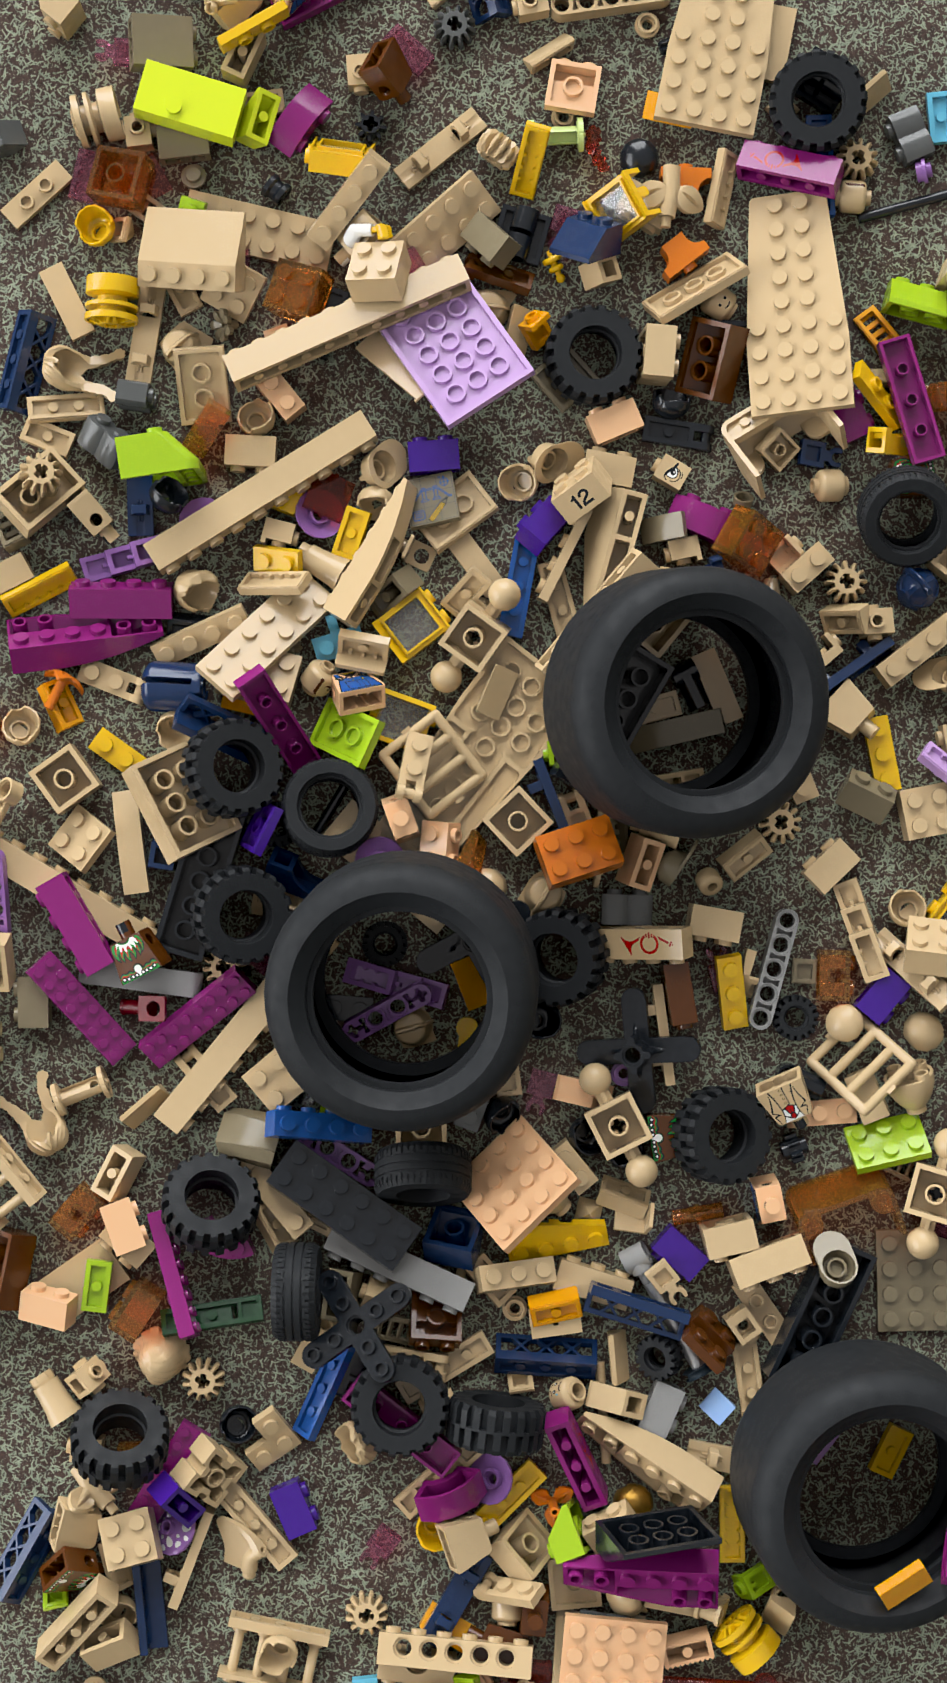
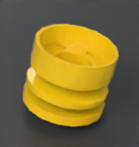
[84,272,140,329]
[712,1604,781,1676]

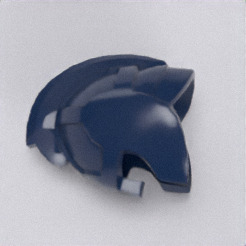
[896,567,939,611]

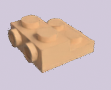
[544,58,602,118]

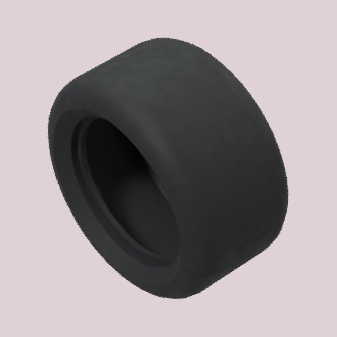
[543,566,829,839]
[264,850,540,1131]
[730,1339,947,1633]

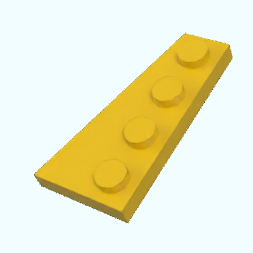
[508,1219,609,1262]

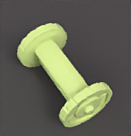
[528,117,586,152]

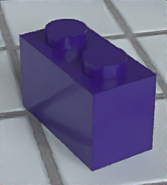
[407,435,460,476]
[514,495,568,557]
[852,967,911,1025]
[650,1223,709,1283]
[146,1470,206,1529]
[269,1476,320,1541]

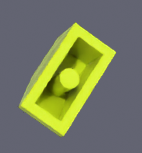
[235,87,282,149]

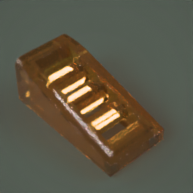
[457,829,487,873]

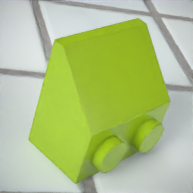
[547,1497,591,1564]

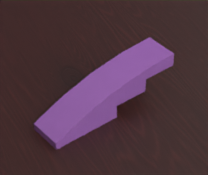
[79,535,158,582]
[342,957,450,1009]

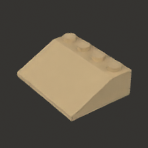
[138,206,246,293]
[121,739,243,865]

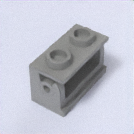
[636,1379,687,1439]

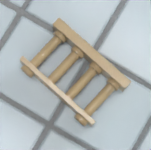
[0,1134,47,1230]
[217,1609,331,1683]

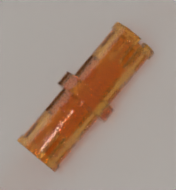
[671,1201,724,1226]

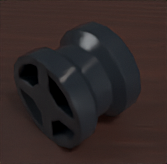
[261,174,292,207]

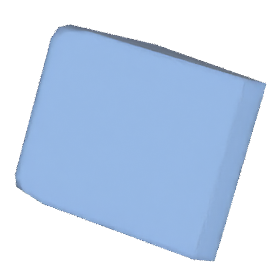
[698,1387,736,1426]

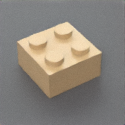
[754,425,801,472]

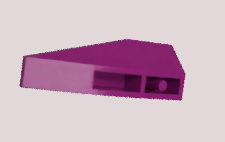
[6,614,164,674]
[563,1548,719,1609]

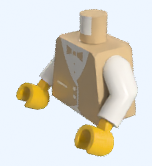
[333,208,394,267]

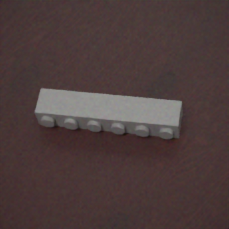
[323,1230,475,1316]

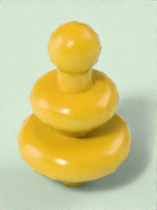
[542,250,565,283]

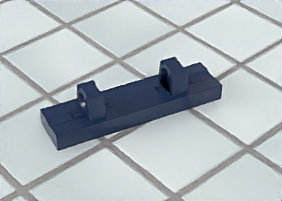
[126,434,155,537]
[826,636,895,697]
[526,757,569,834]
[423,1555,493,1648]

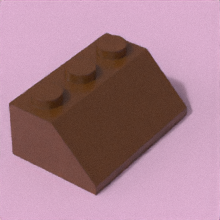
[674,316,750,404]
[0,1226,37,1311]

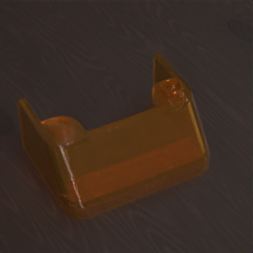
[784,1164,908,1267]

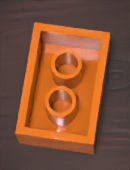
[533,814,625,891]

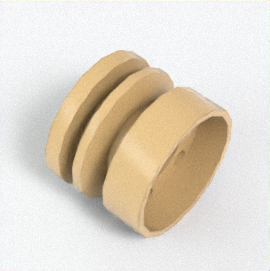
[69,85,126,149]

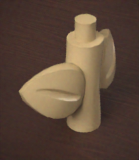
[639,164,704,229]
[67,1467,120,1516]

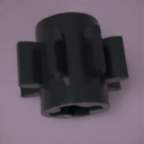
[355,110,387,145]
[778,1131,809,1164]

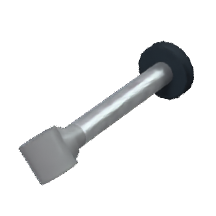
[618,1241,712,1382]

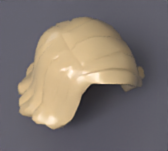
[133,1326,191,1386]

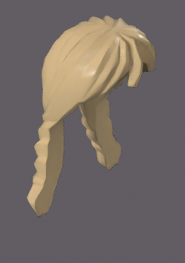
[42,345,125,403]
[0,1070,69,1157]

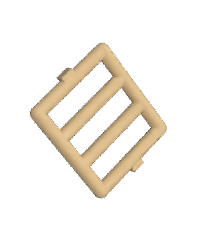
[378,709,487,820]
[806,1014,917,1116]

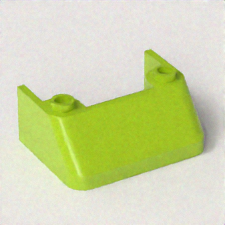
[114,427,208,487]

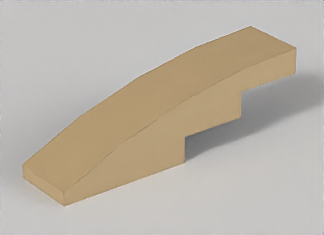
[112,790,150,895]
[833,876,890,983]

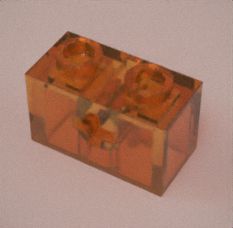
[182,397,231,459]
[816,949,855,1002]
[48,1180,106,1242]

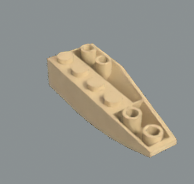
[323,477,418,629]
[583,487,648,605]
[577,1411,725,1513]

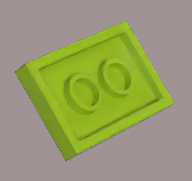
[309,697,386,770]
[843,1113,932,1175]

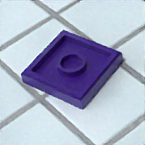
[239,803,284,857]

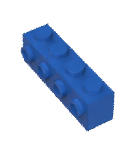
[265,1105,372,1144]

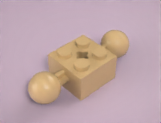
[430,578,521,693]
[579,1063,658,1188]
[903,1128,947,1259]

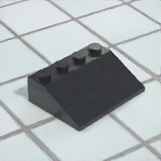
[595,1505,722,1562]

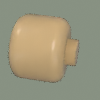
[695,867,723,896]

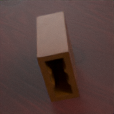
[659,960,698,1030]

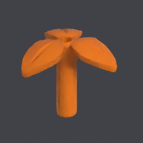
[44,669,84,711]
[530,1486,574,1528]

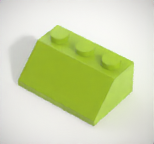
[880,277,947,330]

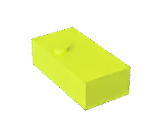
[133,59,247,148]

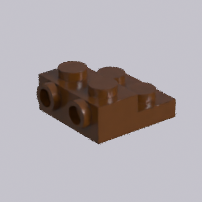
[408,1291,462,1353]
[682,1304,736,1375]

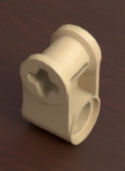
[693,1593,730,1627]

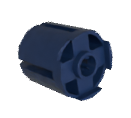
[141,661,208,712]

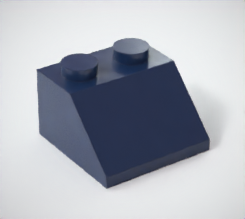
[549,210,623,264]
[422,1205,484,1271]

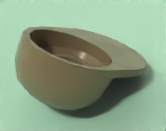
[656,839,699,887]
[812,1231,858,1288]

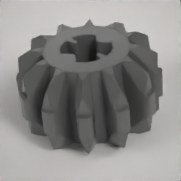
[433,5,476,51]

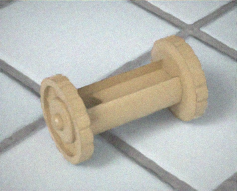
[50,1065,113,1116]

